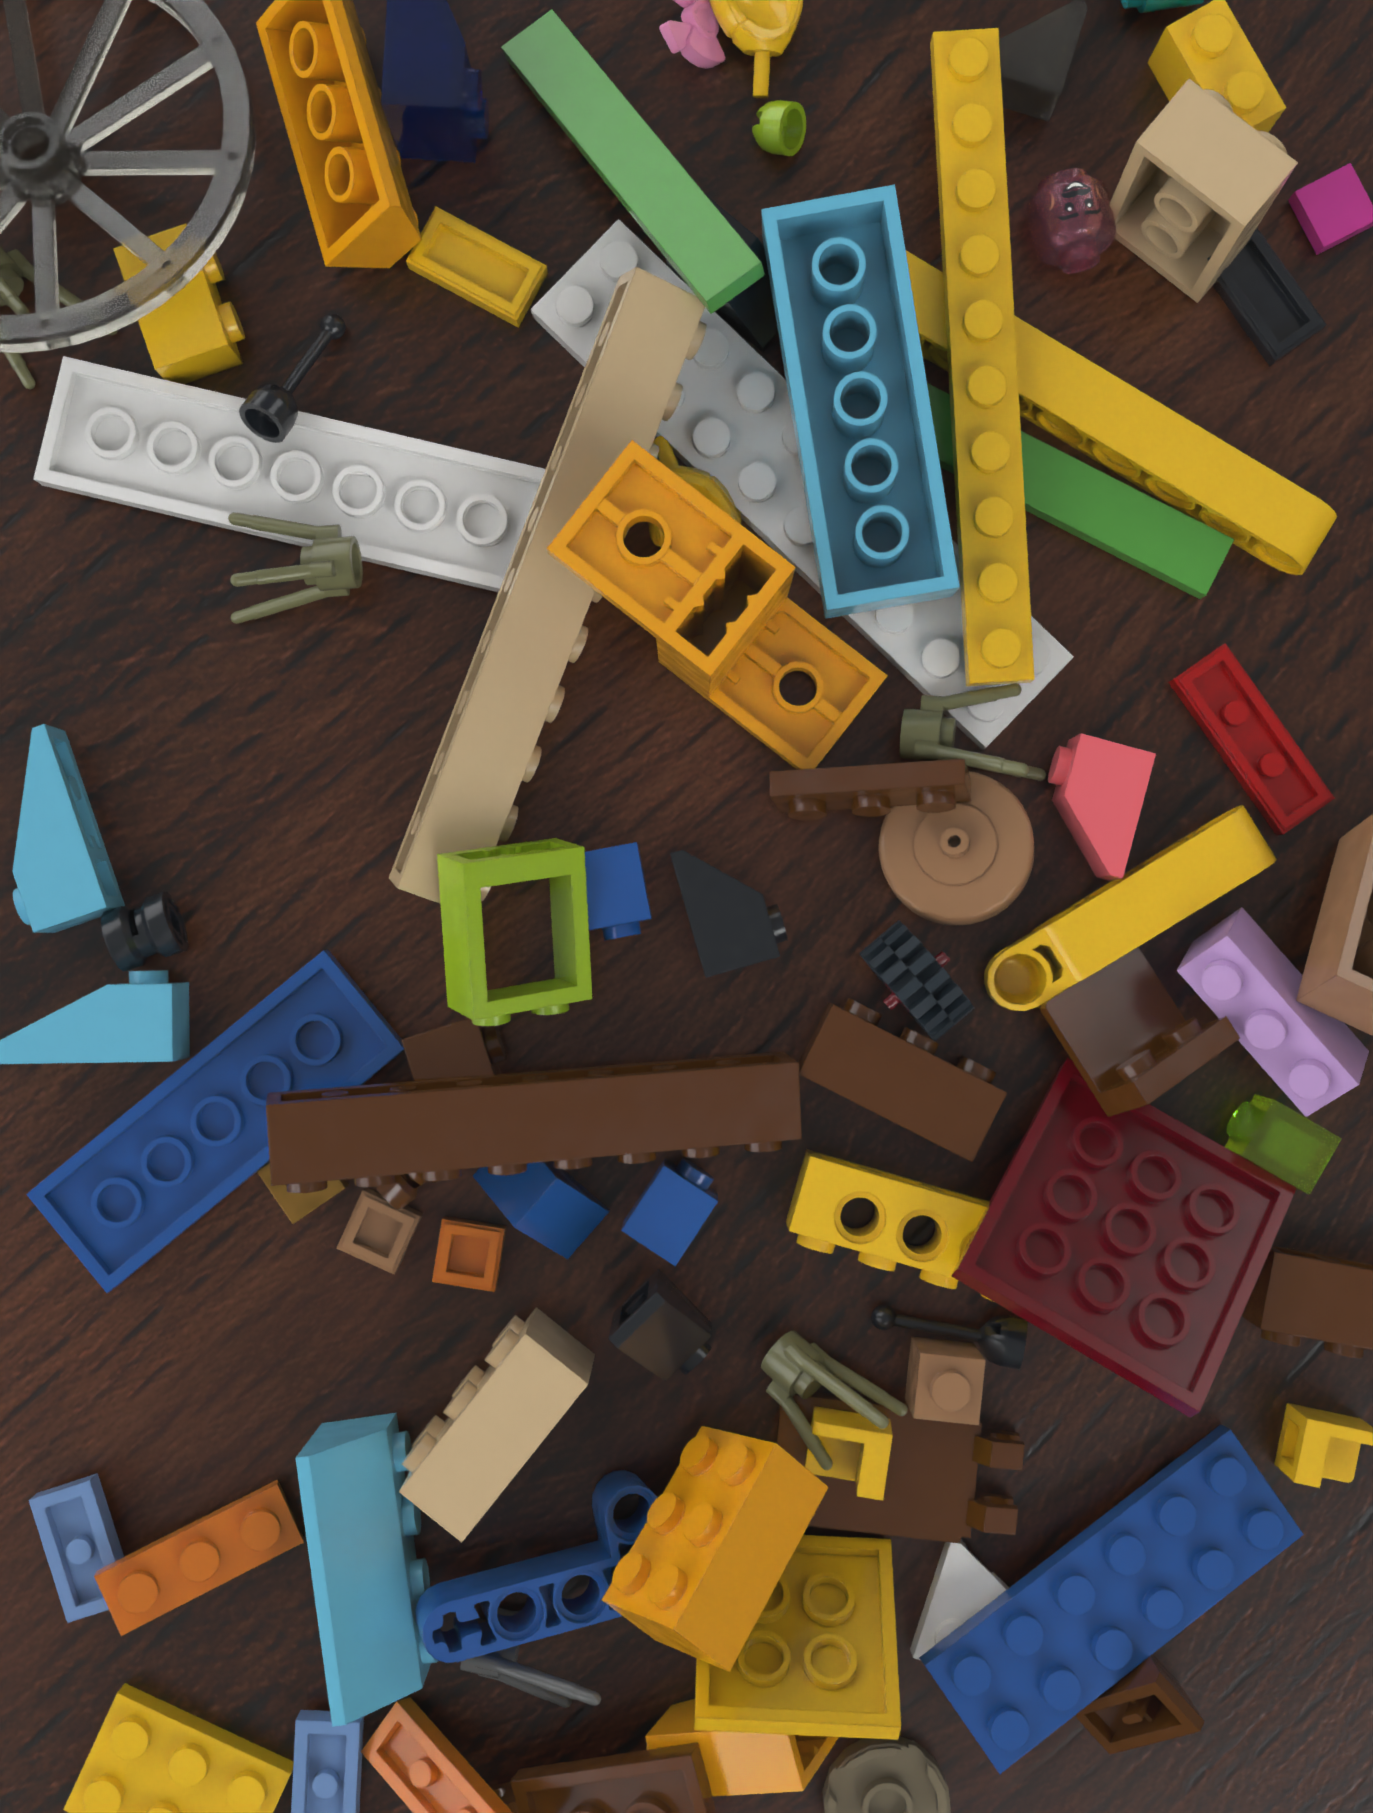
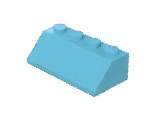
[295,1413,438,1727]

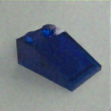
[381,0,489,162]

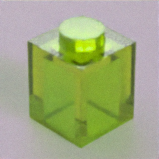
[1225,1094,1342,1195]

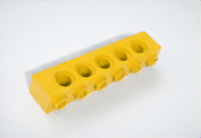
[786,1149,992,1301]

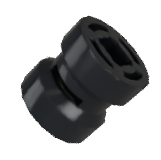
[101,892,188,972]

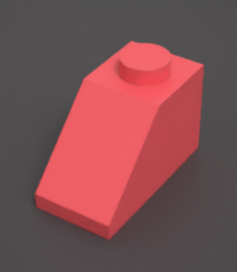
[1048,733,1156,881]

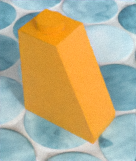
[645,1699,839,1797]

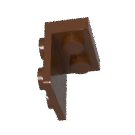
[1040,947,1240,1117]

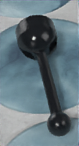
[239,314,346,443]
[871,1305,1028,1370]

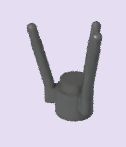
[460,1607,601,1708]

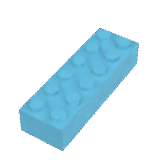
[761,184,960,619]

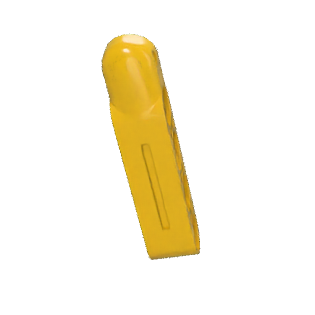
[984,805,1277,1011]

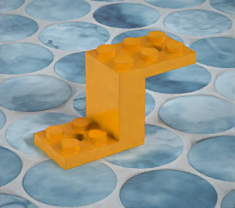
[546,440,888,770]

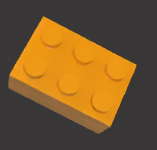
[602,1426,828,1672]

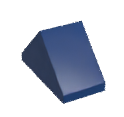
[473,1161,610,1259]

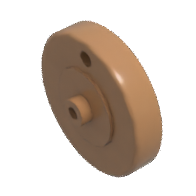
[879,771,1035,925]

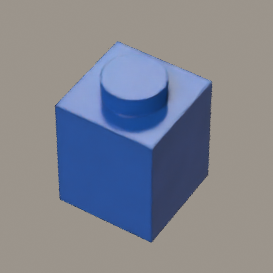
[585,842,652,941]
[621,1158,718,1266]

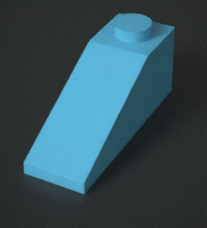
[12,724,125,933]
[0,970,190,1064]

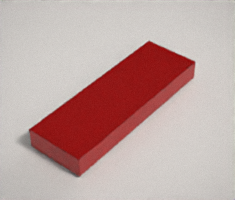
[1168,643,1335,836]

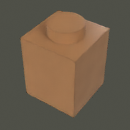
[905,1336,986,1425]

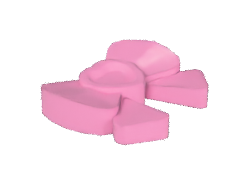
[659,0,726,69]

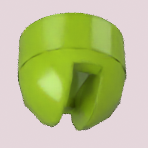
[752,100,806,156]

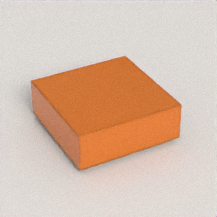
[432,1216,507,1292]

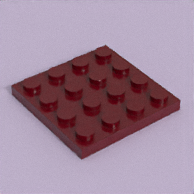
[951,1058,1297,1418]

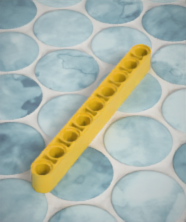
[906,250,1337,576]

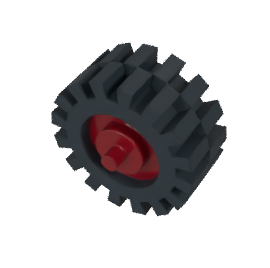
[859,920,974,1042]

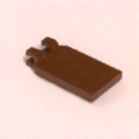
[776,1392,1025,1543]
[489,1742,717,1813]

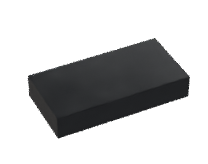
[1207,228,1327,366]

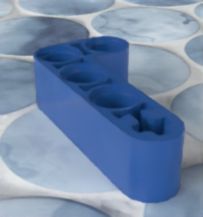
[415,1470,658,1663]

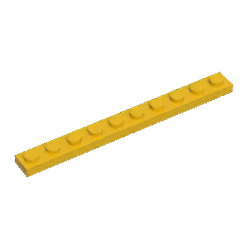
[930,28,1035,686]

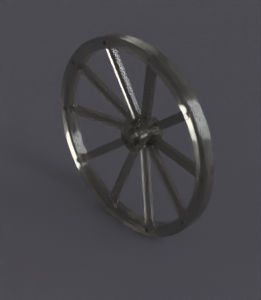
[0,0,256,353]

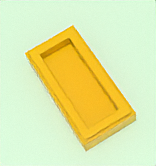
[406,206,548,328]

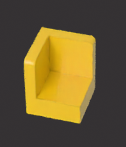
[1274,1403,1373,1488]
[805,1406,893,1501]

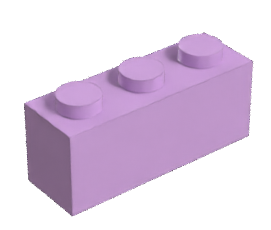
[1177,907,1369,1117]

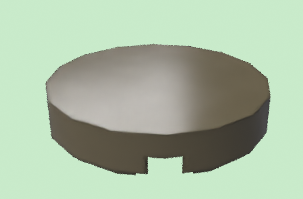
[822,1736,951,1813]

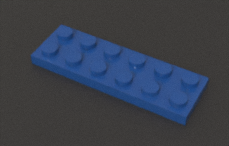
[26,950,405,1293]
[919,1425,1304,1774]

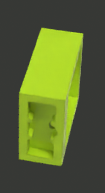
[437,838,592,1026]

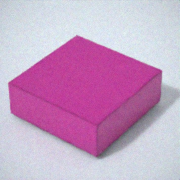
[1288,163,1373,255]

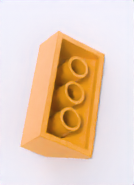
[256,0,422,268]

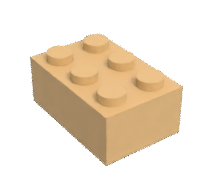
[1100,78,1298,303]
[399,1307,595,1543]

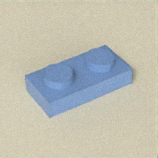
[29,1473,124,1623]
[291,1710,364,1813]

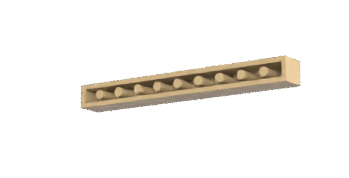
[389,267,707,903]

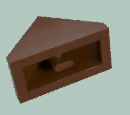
[1075,1654,1205,1755]

